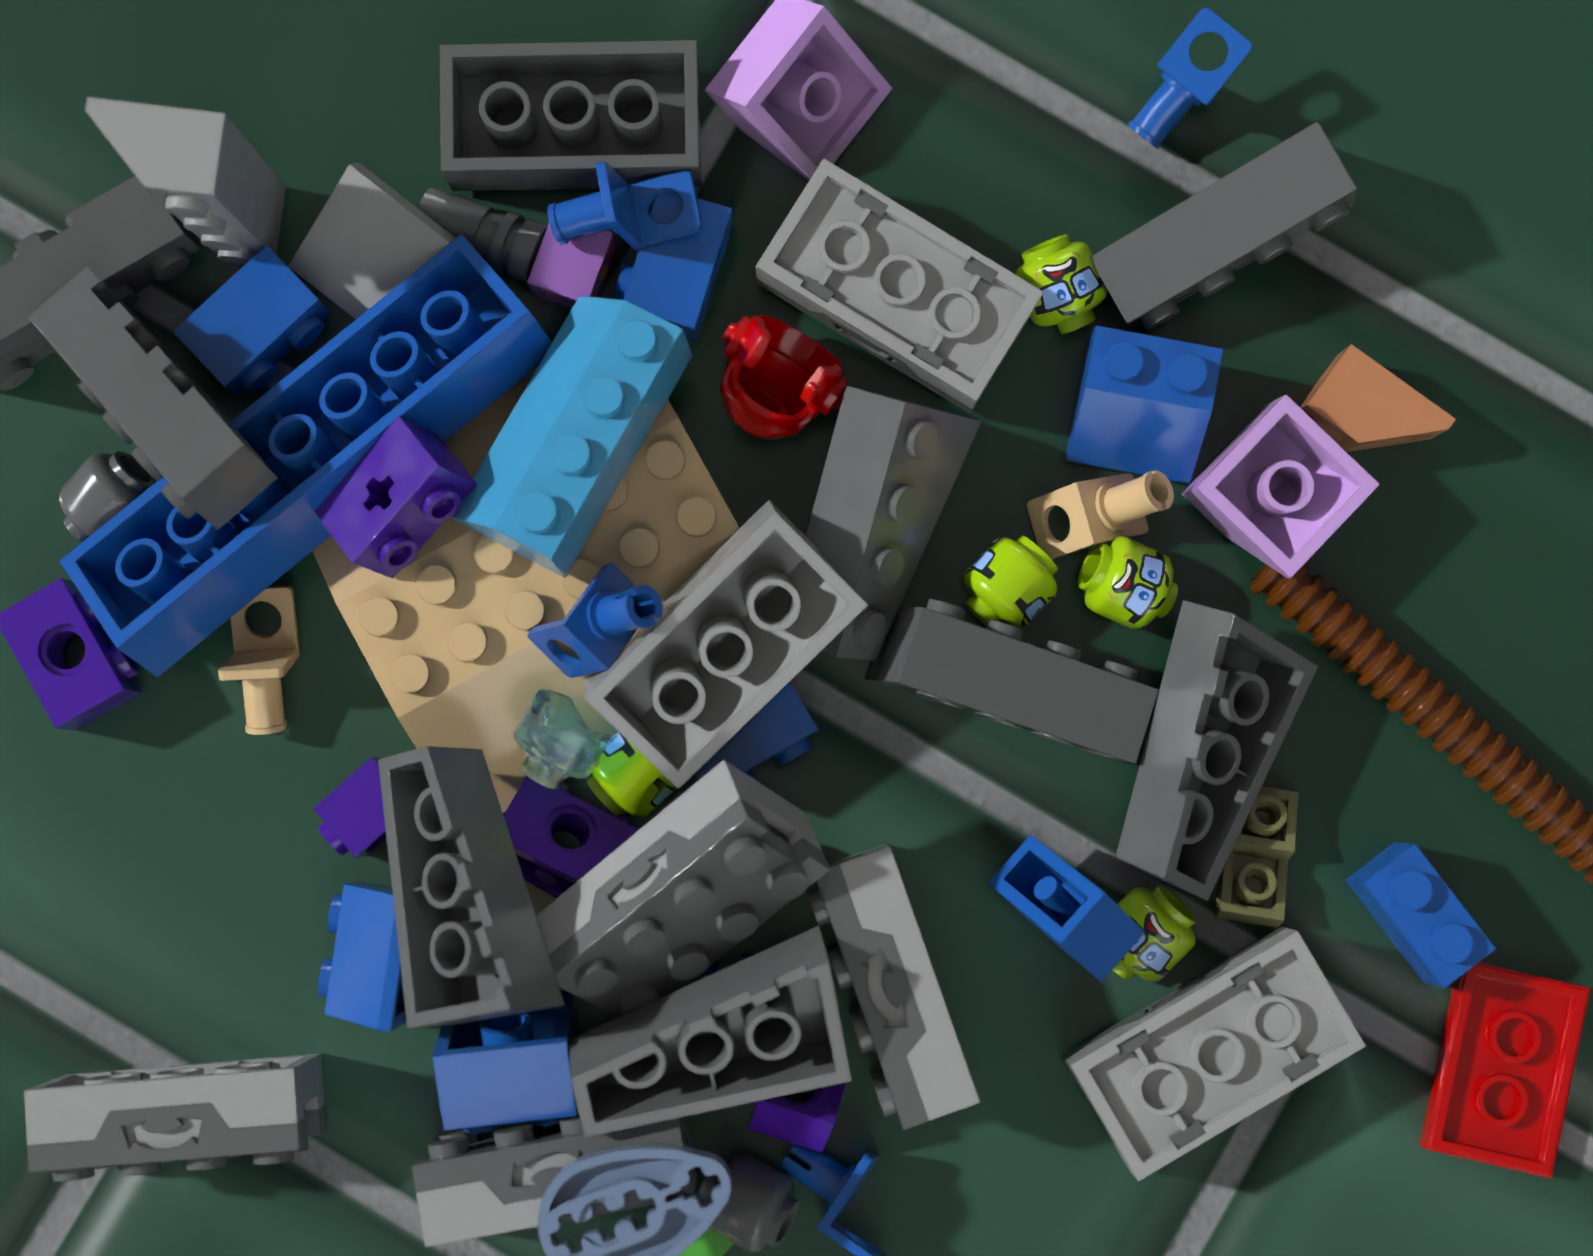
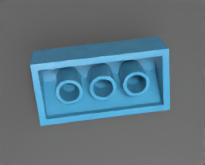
[451,296,693,578]

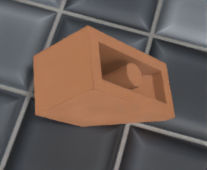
[1300,344,1456,452]

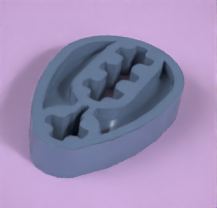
[538,1143,732,1256]

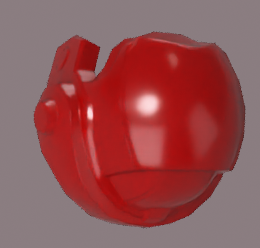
[720,315,848,440]

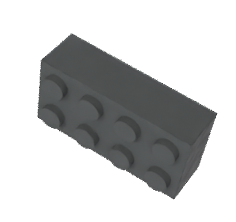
[440,40,702,191]

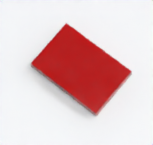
[1419,962,1591,1179]

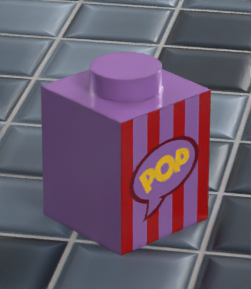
[527,223,618,310]

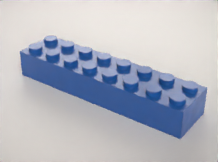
[59,234,552,677]

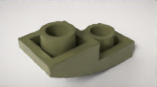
[1215,786,1299,928]

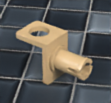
[1027,470,1174,560]
[218,585,300,735]

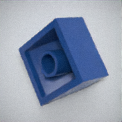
[1065,325,1223,485]
[318,881,407,1032]
[433,991,578,1134]

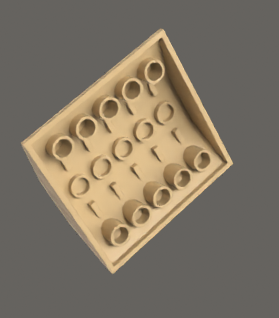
[313,367,740,813]

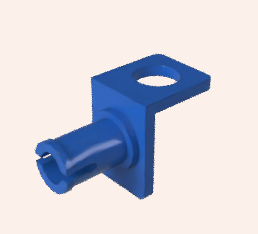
[1128,8,1252,149]
[547,161,703,250]
[527,563,663,678]
[779,1144,888,1256]

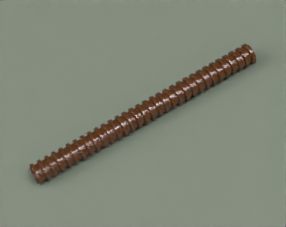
[1250,563,1593,885]

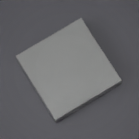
[288,162,456,319]

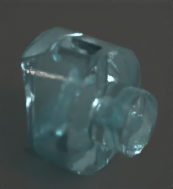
[513,689,613,789]

